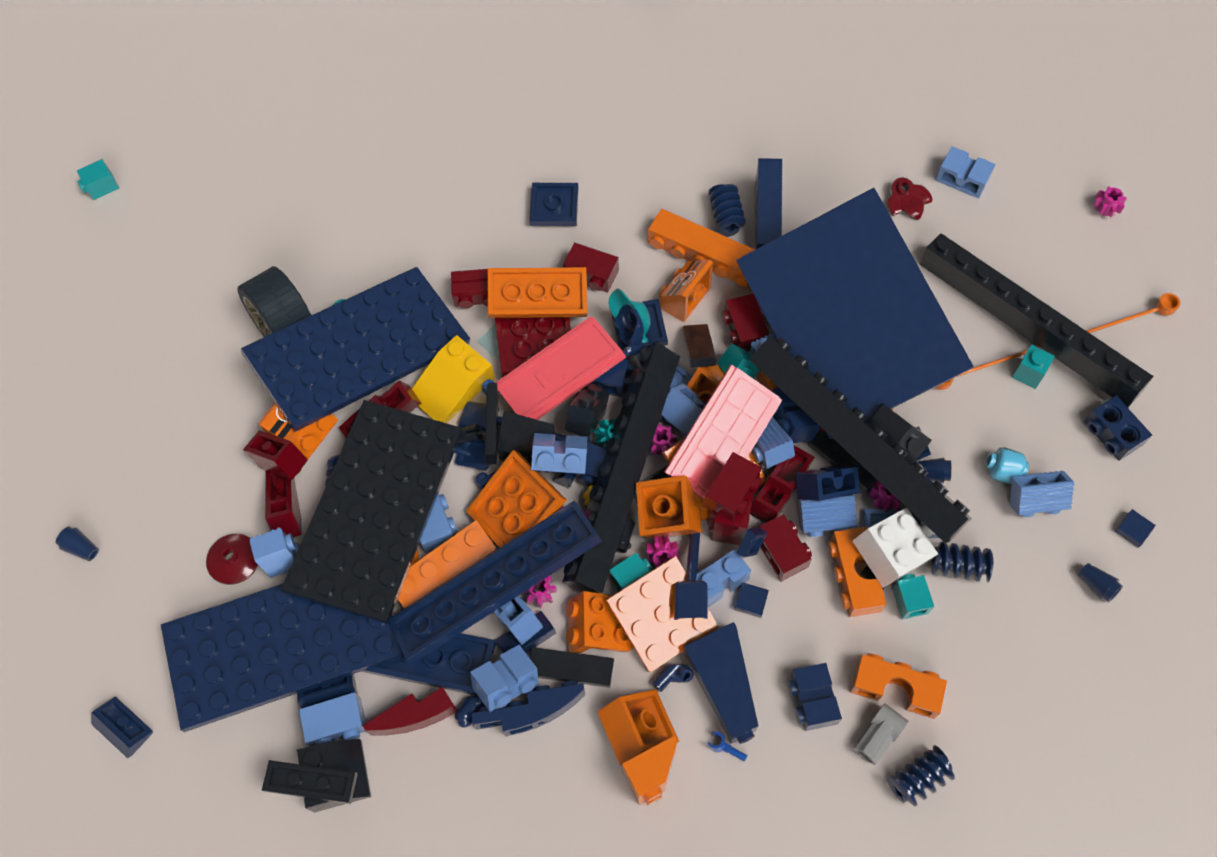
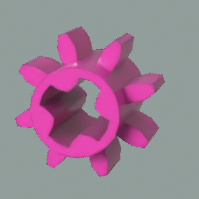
[1093,186,1127,217]
[651,424,677,458]
[870,481,900,513]
[646,535,678,567]
[523,575,557,608]

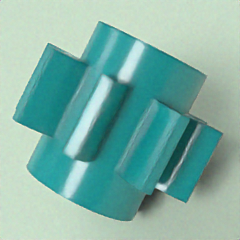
[593,418,616,449]

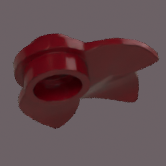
[887,177,933,220]

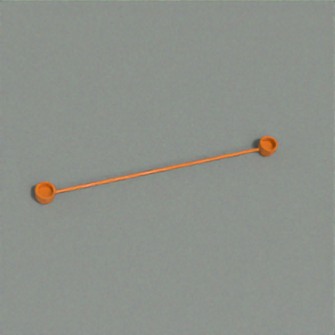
[935,293,1181,390]

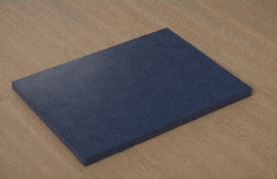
[736,187,974,440]

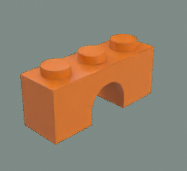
[828,527,886,617]
[850,653,947,719]

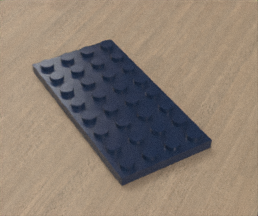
[241,267,470,432]
[160,583,404,732]

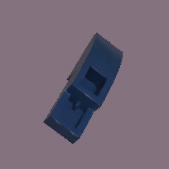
[472,681,585,737]

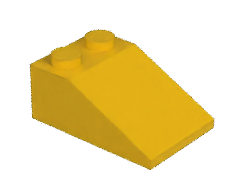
[412,335,495,423]

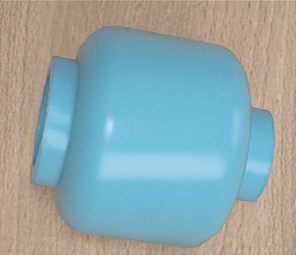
[985,447,1029,485]

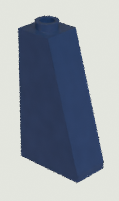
[754,158,782,250]
[684,622,759,744]

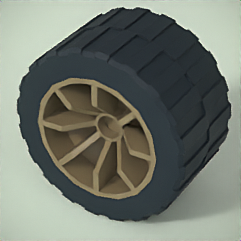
[237,266,311,337]

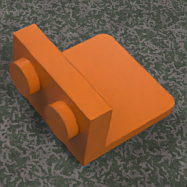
[566,591,633,654]

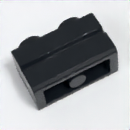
[565,384,610,437]

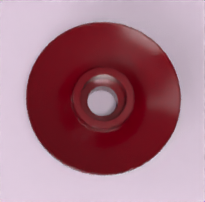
[206,534,258,585]

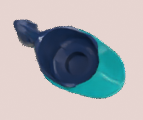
[608,288,651,358]

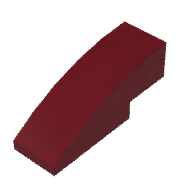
[339,380,421,439]
[751,445,815,522]
[363,687,457,736]

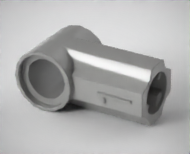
[854,703,909,765]

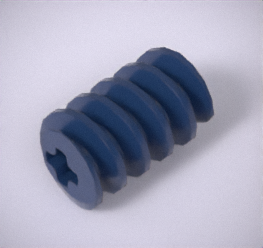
[708,184,746,237]
[931,541,994,583]
[887,745,955,807]

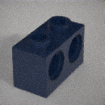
[1084,395,1152,461]

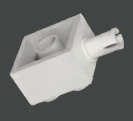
[853,508,938,588]

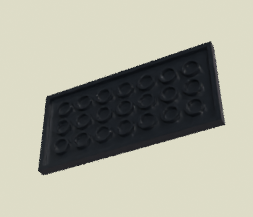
[281,400,462,624]

